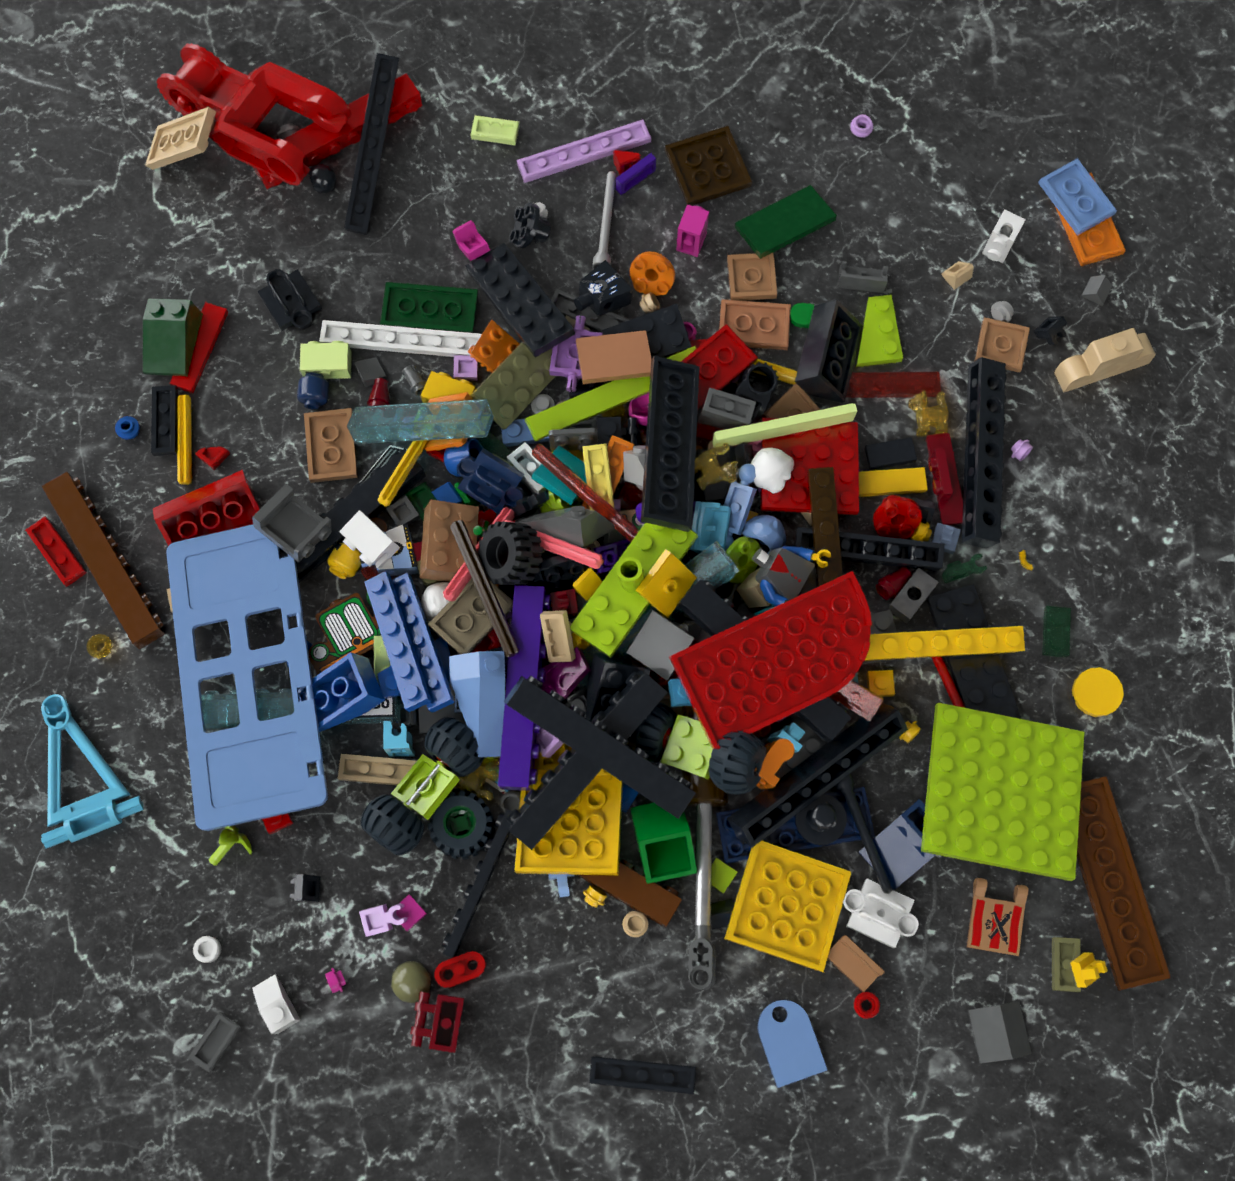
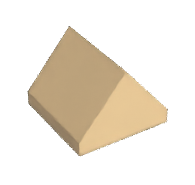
[942,261,974,290]

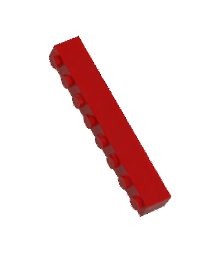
[253,73,423,189]

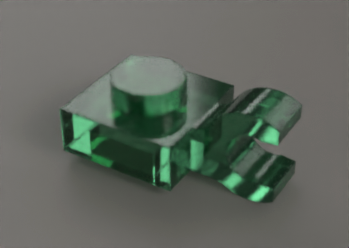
[942,554,987,583]

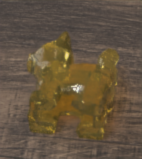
[908,390,949,436]
[695,443,739,490]
[453,759,500,801]

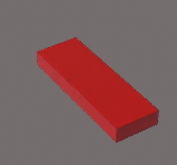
[25,516,87,587]

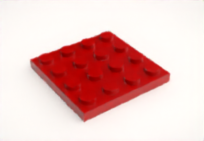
[761,418,859,515]

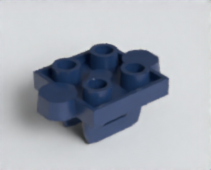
[456,448,524,514]

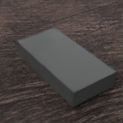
[188,1012,242,1072]

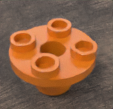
[630,252,675,296]

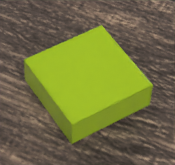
[711,858,737,894]

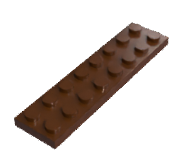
[1077,776,1171,991]

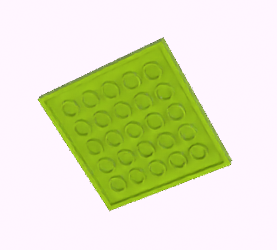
[921,703,1084,881]

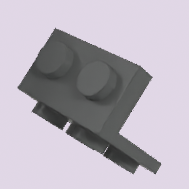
[549,419,598,452]

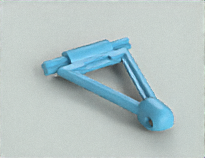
[41,694,144,849]

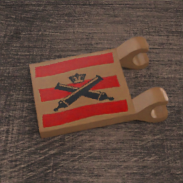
[967,878,1028,956]

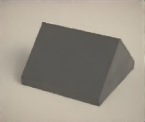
[968,1001,1032,1064]

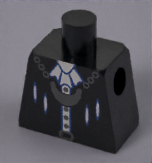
[574,260,633,316]

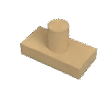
[540,610,576,662]

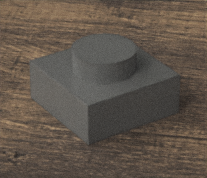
[386,496,420,527]

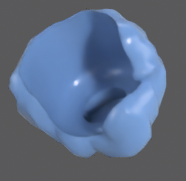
[742,515,786,554]

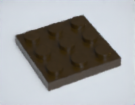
[665,126,752,206]

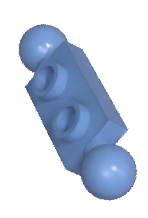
[724,464,757,553]

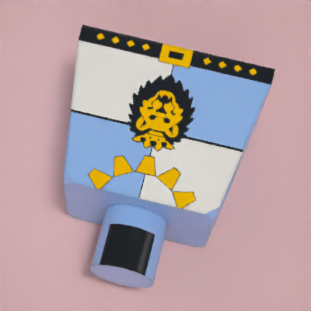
[360,524,419,576]

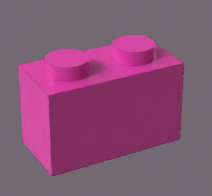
[676,204,709,257]

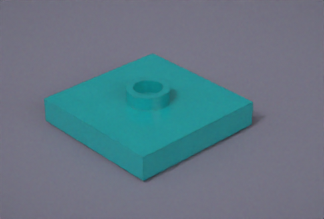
[531,446,587,505]

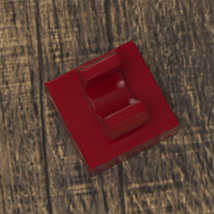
[550,589,579,617]

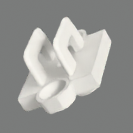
[843,879,919,948]

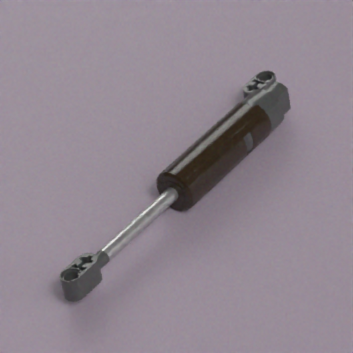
[669,608,729,990]

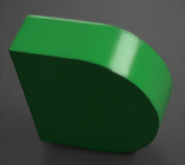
[790,303,814,328]

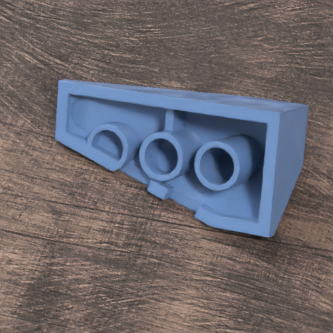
[449,651,505,757]

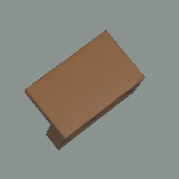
[827,935,884,992]

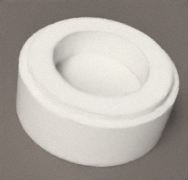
[193,936,221,963]

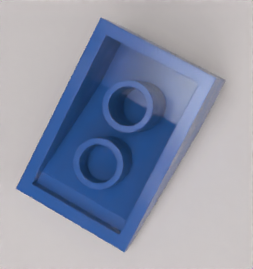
[298,652,385,732]

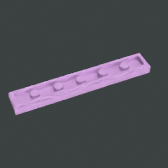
[517,119,651,183]

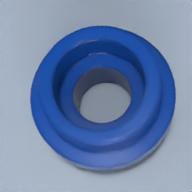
[115,416,140,440]

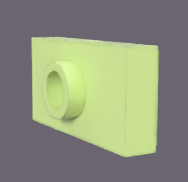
[471,115,519,145]

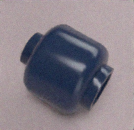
[297,372,329,410]

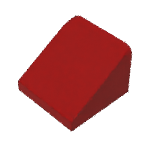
[613,150,641,175]

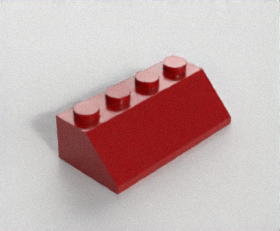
[153,470,260,546]

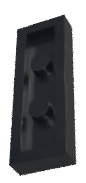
[151,385,178,456]

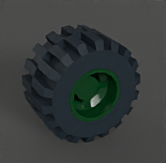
[428,791,495,859]

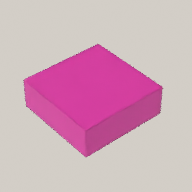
[396,894,427,932]

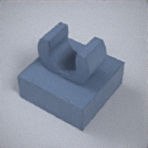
[931,523,961,554]

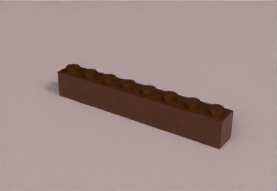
[42,472,165,650]

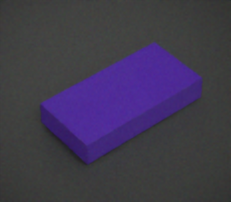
[616,153,656,195]

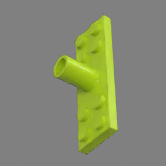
[570,523,698,658]

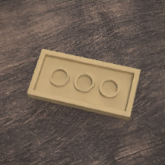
[145,107,216,170]

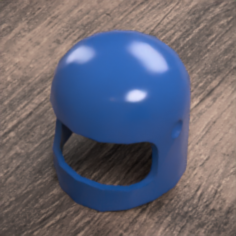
[444,438,483,477]

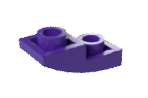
[593,539,631,573]

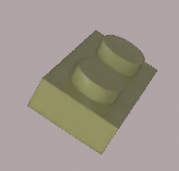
[1052,937,1081,992]

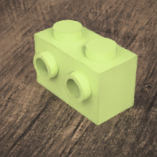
[300,341,352,379]

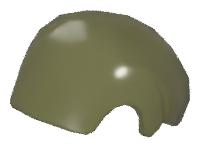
[391,961,431,1003]

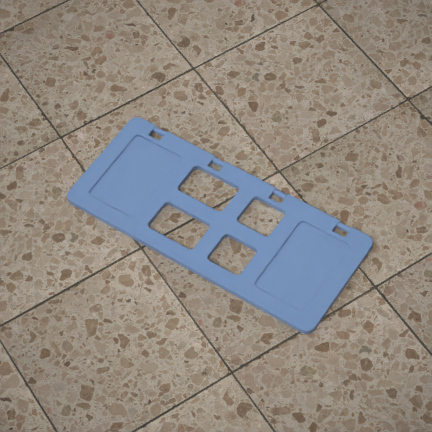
[166,525,328,831]

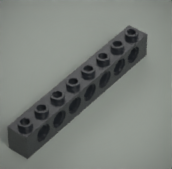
[962,357,1007,549]

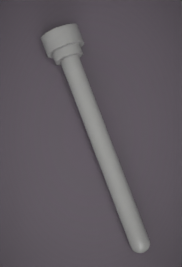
[592,171,616,269]

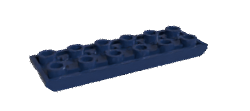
[716,787,875,864]

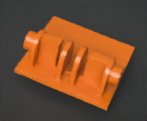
[468,320,520,373]

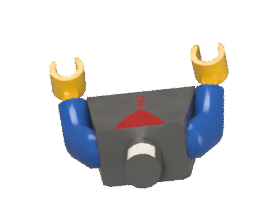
[752,546,831,606]

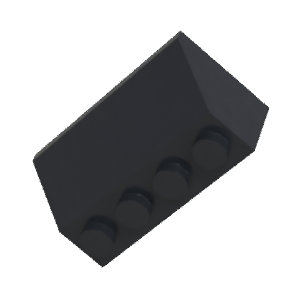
[795,299,863,403]

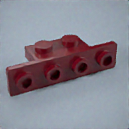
[926,433,963,525]

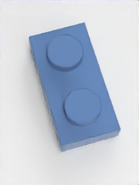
[501,419,550,447]

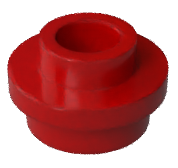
[853,992,880,1019]

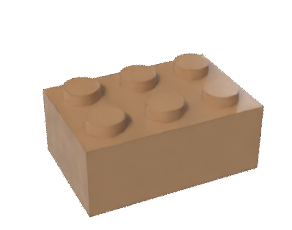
[420,499,479,582]

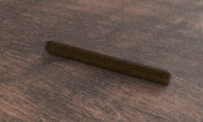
[450,520,520,657]

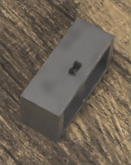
[887,568,938,624]

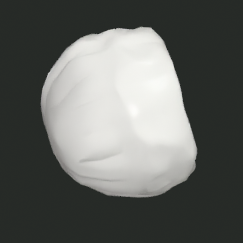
[751,448,794,494]
[420,582,450,621]

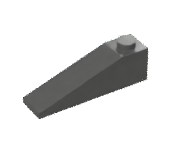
[515,506,614,548]

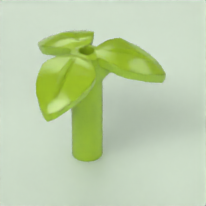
[208,825,252,866]

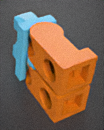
[754,723,805,790]

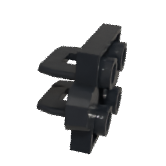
[257,269,322,331]
[529,550,597,595]

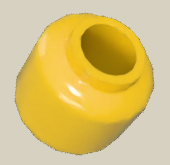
[327,543,361,579]

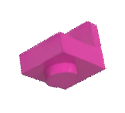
[453,220,490,261]

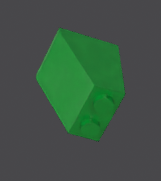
[630,803,697,884]

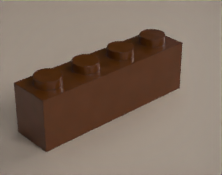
[578,859,682,928]

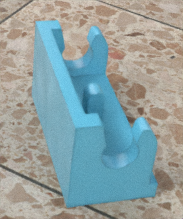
[689,501,731,555]
[383,721,415,757]

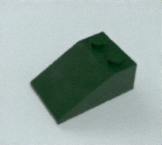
[143,298,203,376]

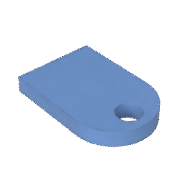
[757,1000,827,1088]

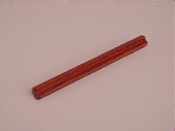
[532,444,640,542]

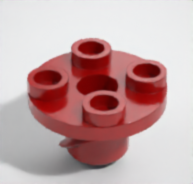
[873,495,922,539]

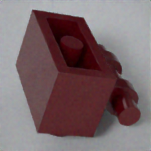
[410,992,464,1053]

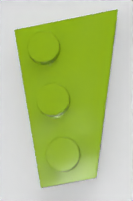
[856,295,903,367]

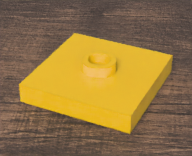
[636,549,697,618]

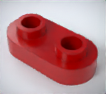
[435,951,486,988]

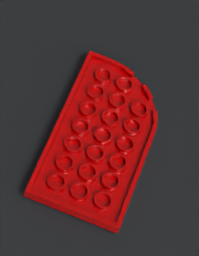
[669,571,872,749]

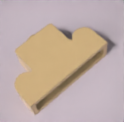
[1054,328,1156,393]

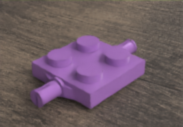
[549,315,602,392]

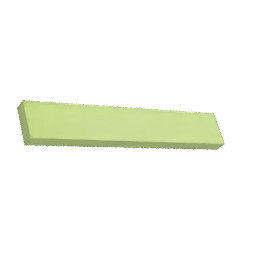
[712,403,857,449]

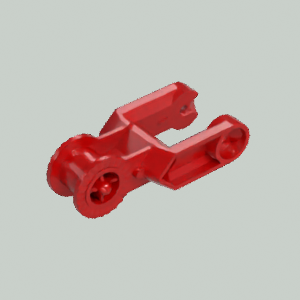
[156,43,351,186]

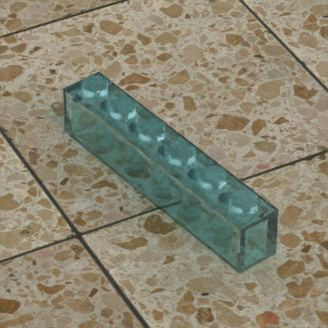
[347,399,494,444]

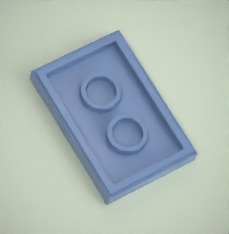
[1038,158,1117,236]

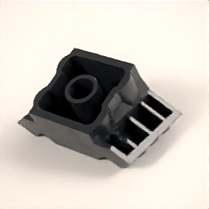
[693,443,759,506]

